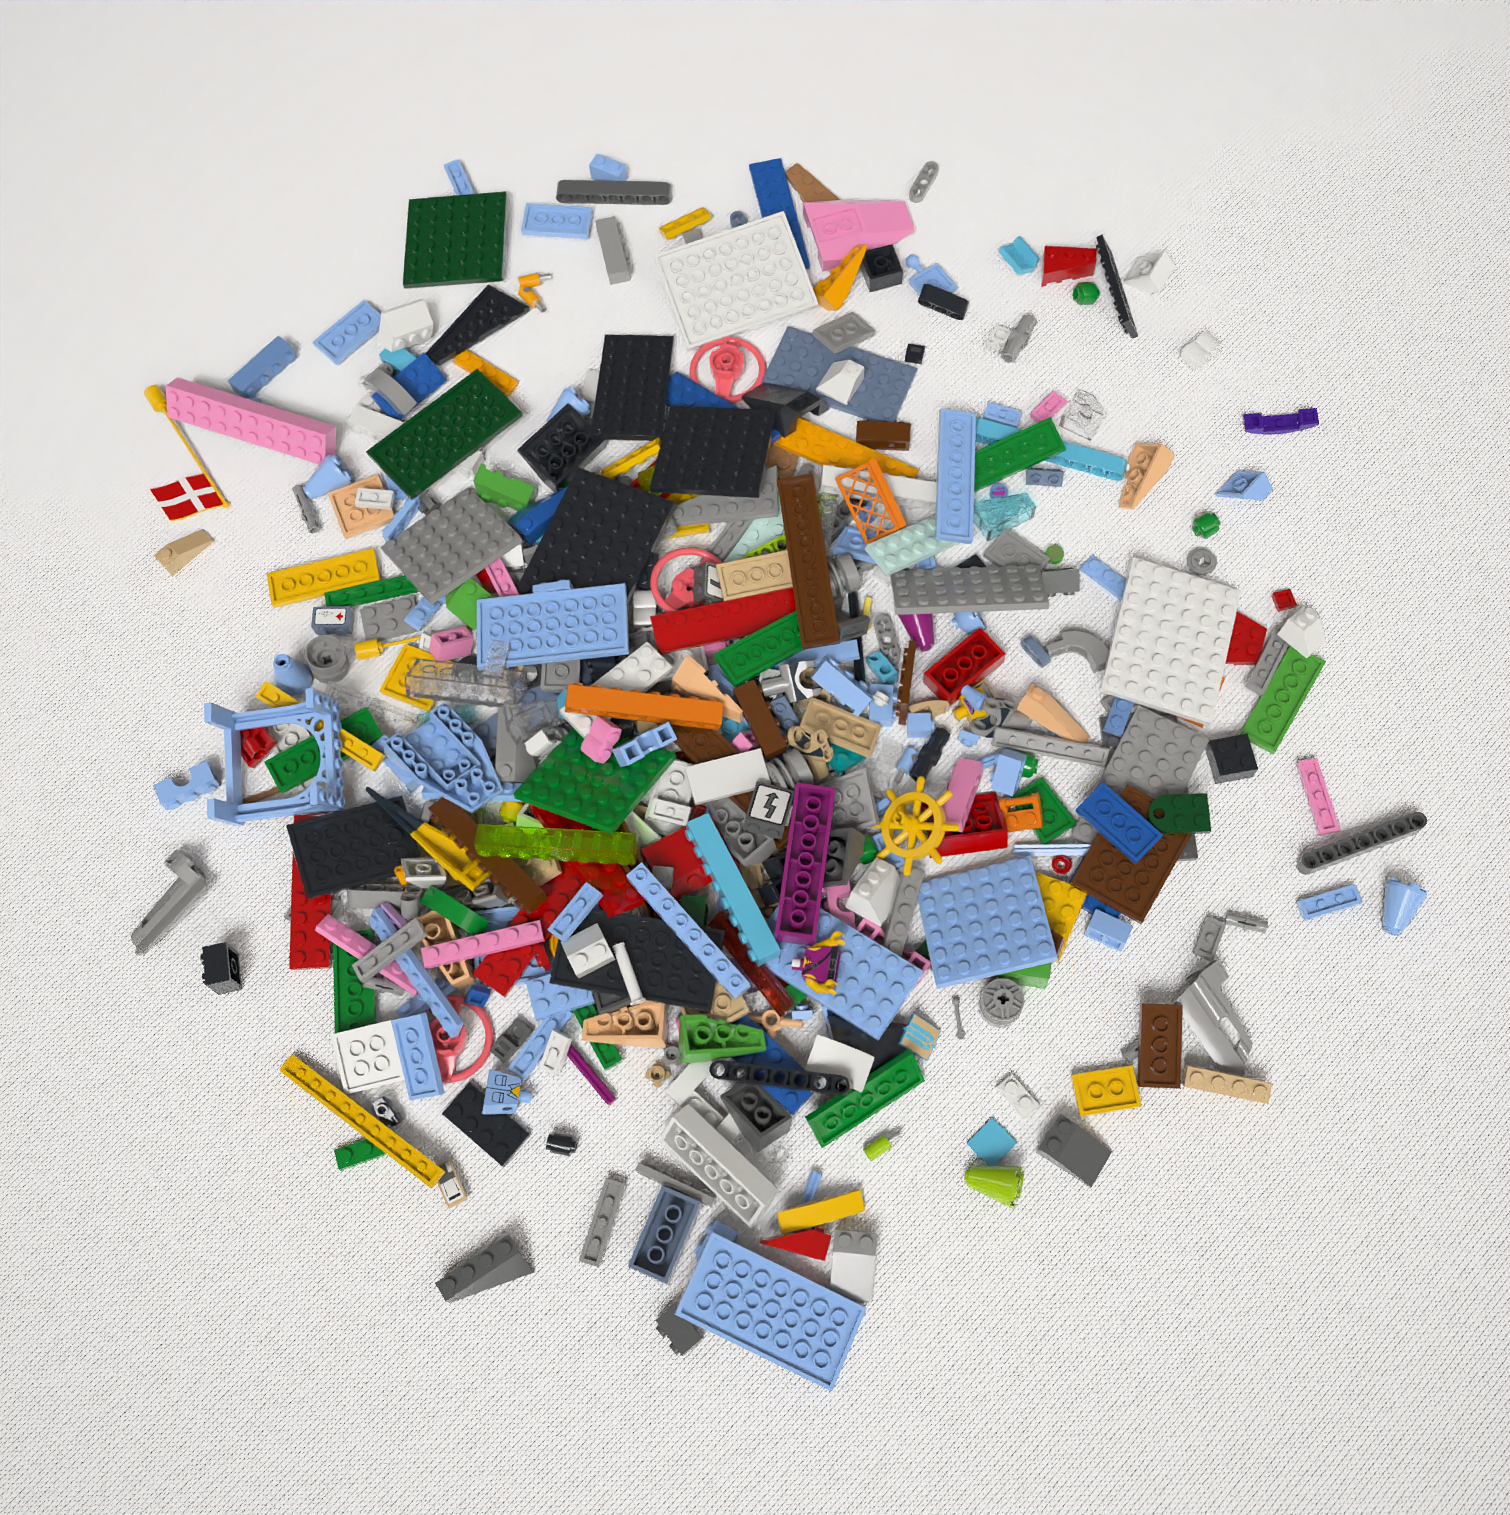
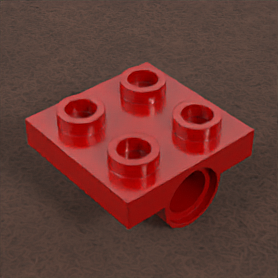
[240,727,277,768]

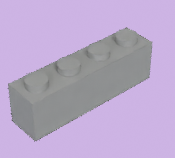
[595,216,632,285]

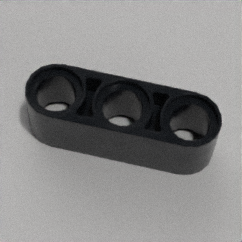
[917,284,969,320]

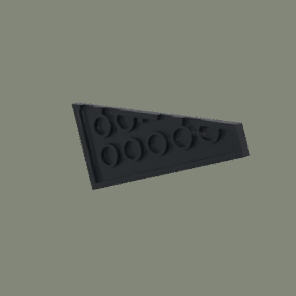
[425,285,530,366]

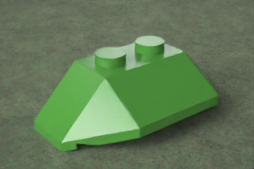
[446,578,495,632]

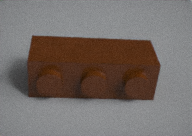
[856,420,911,451]

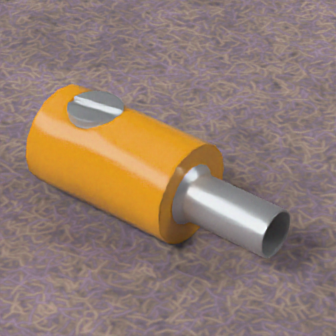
[518,272,551,288]
[518,285,546,313]

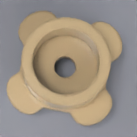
[645,1063,670,1088]

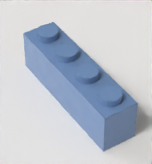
[228,335,297,398]

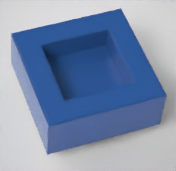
[464,984,491,1008]

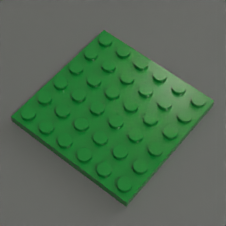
[513,729,676,834]

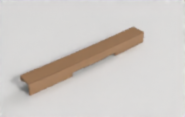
[243,787,280,804]

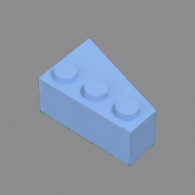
[811,657,872,717]

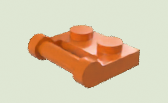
[999,792,1044,833]

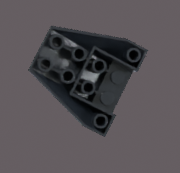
[741,383,829,438]
[827,1015,915,1092]

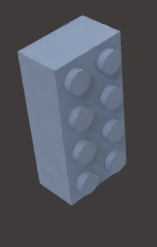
[627,1185,702,1286]

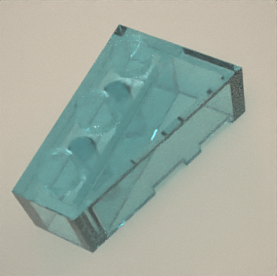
[973,493,1036,542]

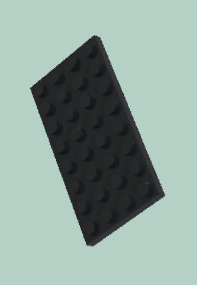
[590,334,674,441]
[549,903,725,1012]

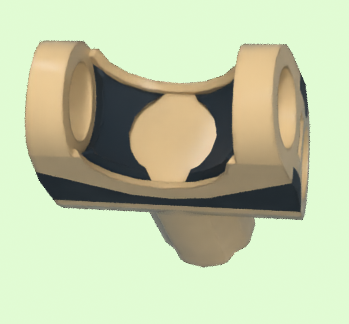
[787,726,833,780]

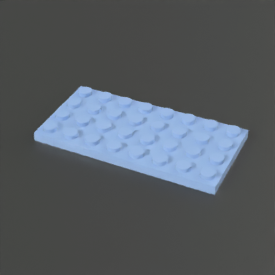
[477,583,629,670]
[744,906,924,1040]
[674,1232,867,1392]

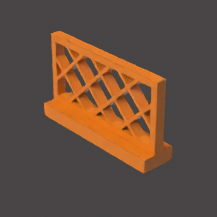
[835,458,907,545]

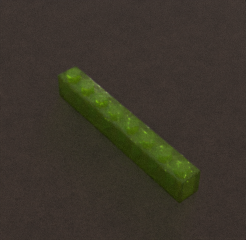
[474,824,639,865]

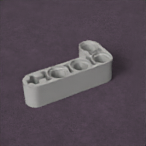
[347,883,424,919]

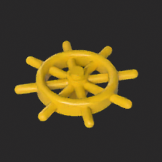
[871,776,960,876]

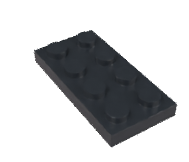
[442,1082,531,1168]

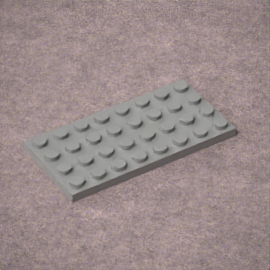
[890,564,1049,615]
[1071,705,1210,844]

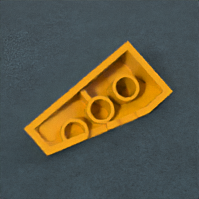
[813,244,868,311]

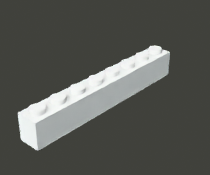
[347,405,485,478]
[818,465,937,511]

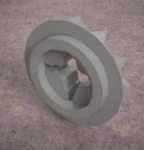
[1187,548,1217,576]

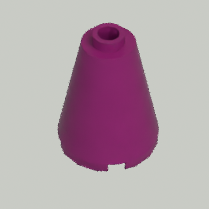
[898,613,934,652]

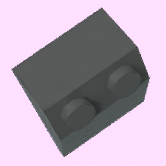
[823,827,865,888]
[720,1083,792,1152]
[1036,1114,1112,1188]

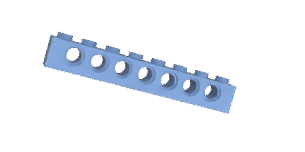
[626,862,751,1001]

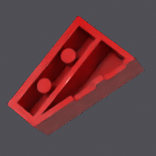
[1041,246,1097,287]

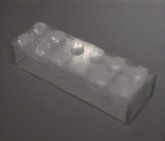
[404,658,528,710]

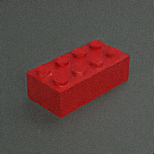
[923,628,1006,707]

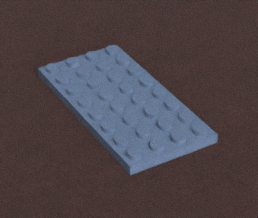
[762,326,918,422]

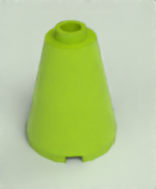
[964,1165,1024,1209]

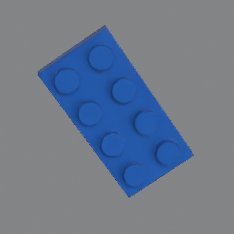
[371,352,447,420]
[1075,782,1163,865]

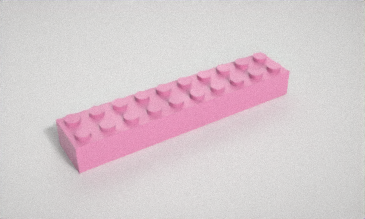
[166,377,336,465]

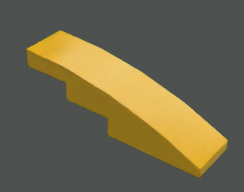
[776,1189,865,1234]

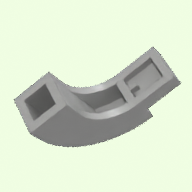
[362,368,417,415]
[1045,631,1109,673]

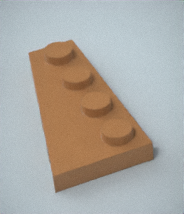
[785,163,840,202]
[766,417,809,479]

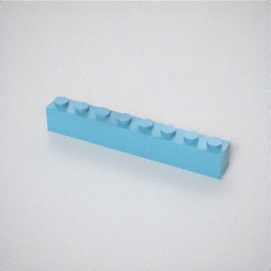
[685,813,781,966]

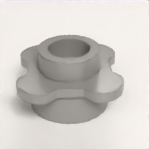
[662,1045,682,1066]

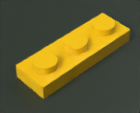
[659,207,711,240]

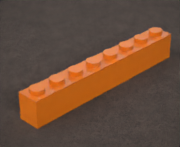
[565,683,723,730]

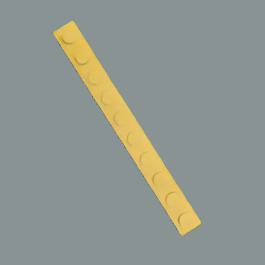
[279,1054,445,1189]

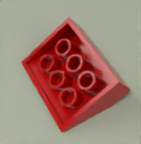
[920,792,1008,858]
[640,814,740,901]

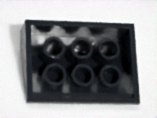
[517,403,606,493]

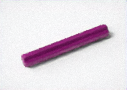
[567,1043,616,1105]

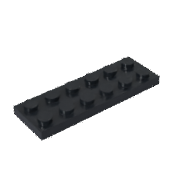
[1095,234,1139,339]

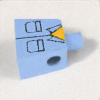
[482,1069,532,1114]

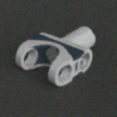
[761,660,822,703]
[969,698,1030,738]

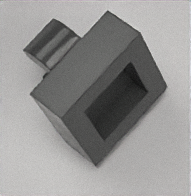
[418,493,440,515]

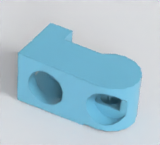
[865,650,898,685]

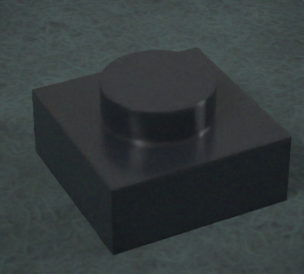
[904,343,925,365]

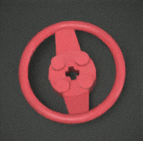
[689,336,766,403]
[650,548,722,613]
[424,995,493,1083]

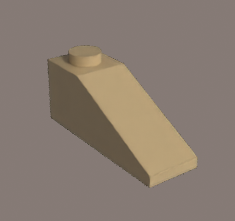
[154,529,214,577]

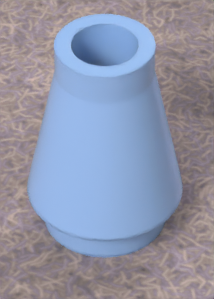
[961,685,987,711]

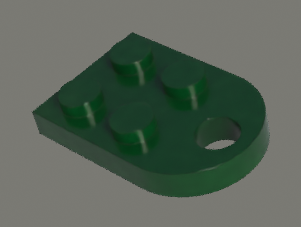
[1148,793,1211,835]

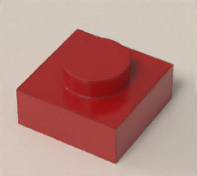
[535,946,552,972]

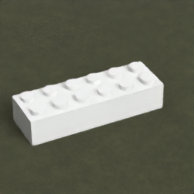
[659,1104,780,1227]

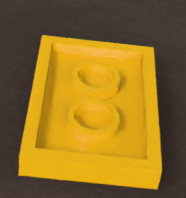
[1070,1065,1142,1117]

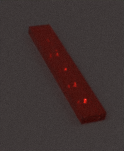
[708,911,796,1017]

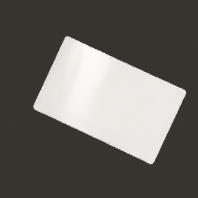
[805,1035,874,1092]

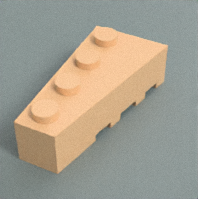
[408,910,476,990]

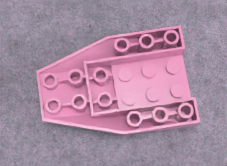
[803,199,915,272]

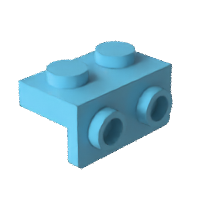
[998,236,1040,275]

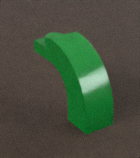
[420,885,490,936]

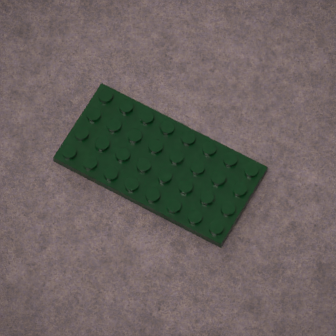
[366,369,523,501]

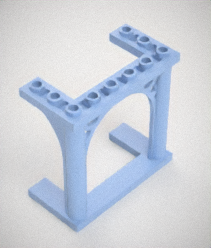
[204,688,345,826]

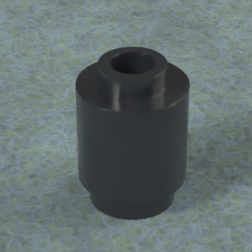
[546,1132,578,1157]

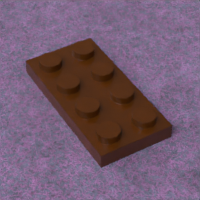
[895,640,917,725]
[1137,1003,1183,1089]

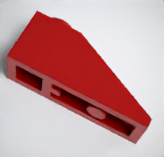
[759,1226,831,1261]

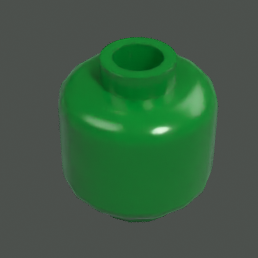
[1072,282,1100,305]
[1192,511,1221,539]
[1018,751,1038,778]
[859,836,878,865]

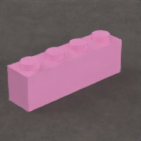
[942,758,983,832]

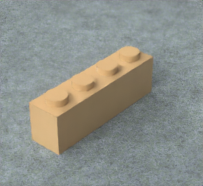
[1181,1063,1272,1104]

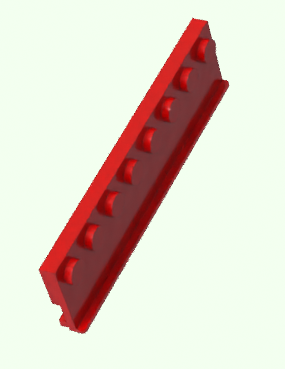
[650,588,796,655]

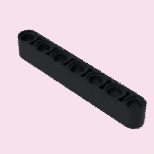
[709,1060,853,1097]

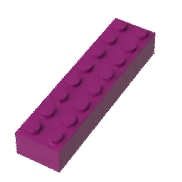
[775,783,836,946]

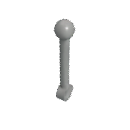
[952,997,965,1040]

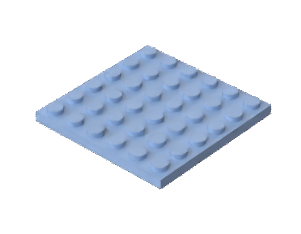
[917,855,1058,989]

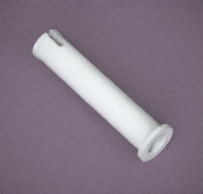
[612,942,646,1006]

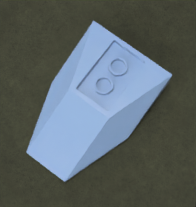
[383,702,503,813]

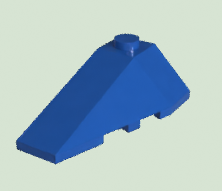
[507,486,568,546]

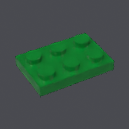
[1010,777,1077,844]

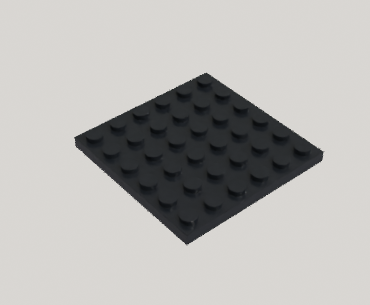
[650,405,777,498]

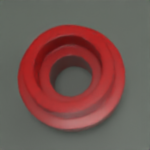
[1052,855,1072,874]

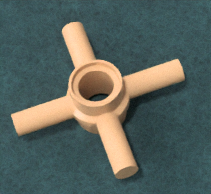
[747,990,803,1040]

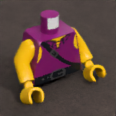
[792,931,845,995]

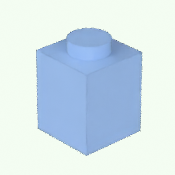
[907,713,934,738]

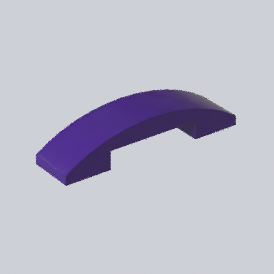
[1243,408,1319,435]

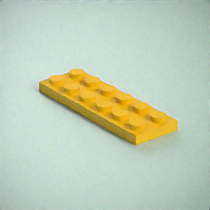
[266,548,381,608]

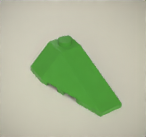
[678,1014,766,1063]

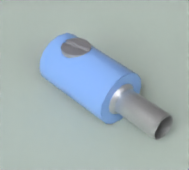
[893,747,918,784]

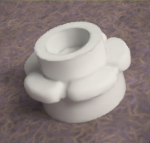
[872,691,890,707]

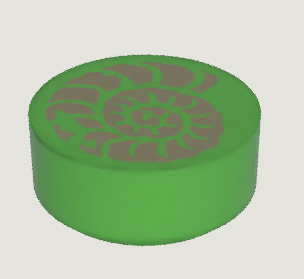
[1045,545,1064,564]

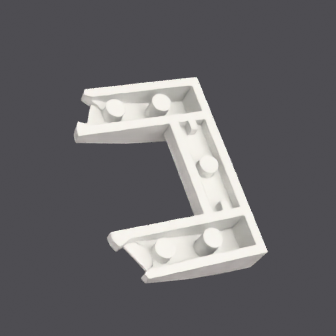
[664,1059,741,1144]

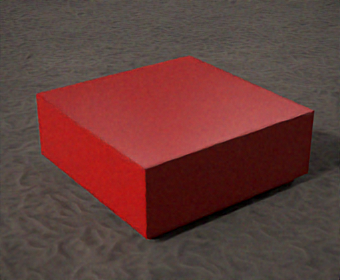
[1271,589,1297,612]

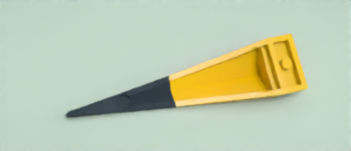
[365,787,490,891]

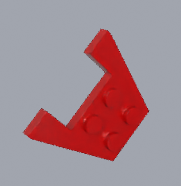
[1225,611,1267,665]

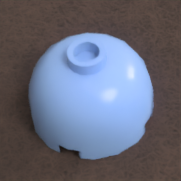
[952,612,986,634]

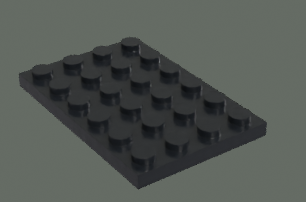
[286,795,421,900]

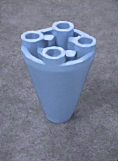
[546,386,592,422]
[303,454,354,499]
[273,654,312,696]
[1383,877,1428,936]

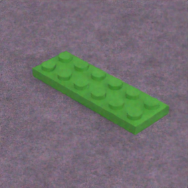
[1240,645,1326,755]

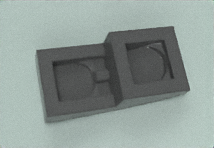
[490,1018,534,1063]

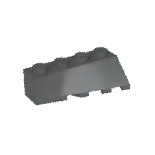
[435,1234,534,1303]

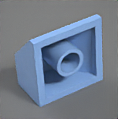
[1216,470,1273,501]

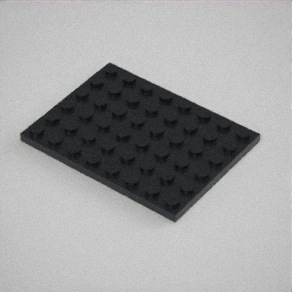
[516,467,676,604]

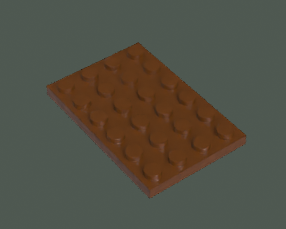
[1070,785,1192,924]

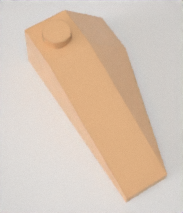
[1119,442,1175,510]
[672,655,743,723]
[1017,684,1089,743]
[582,1001,668,1048]

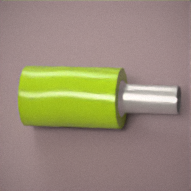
[863,1130,902,1162]

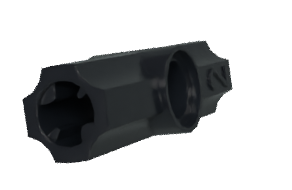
[909,727,951,782]

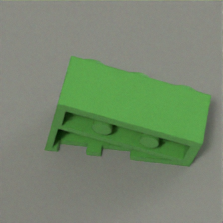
[473,463,537,512]

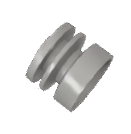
[827,553,861,598]
[305,635,350,684]
[765,748,814,794]
[979,978,1025,1028]

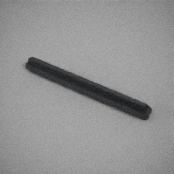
[848,592,866,683]

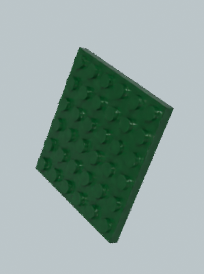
[402,191,508,289]

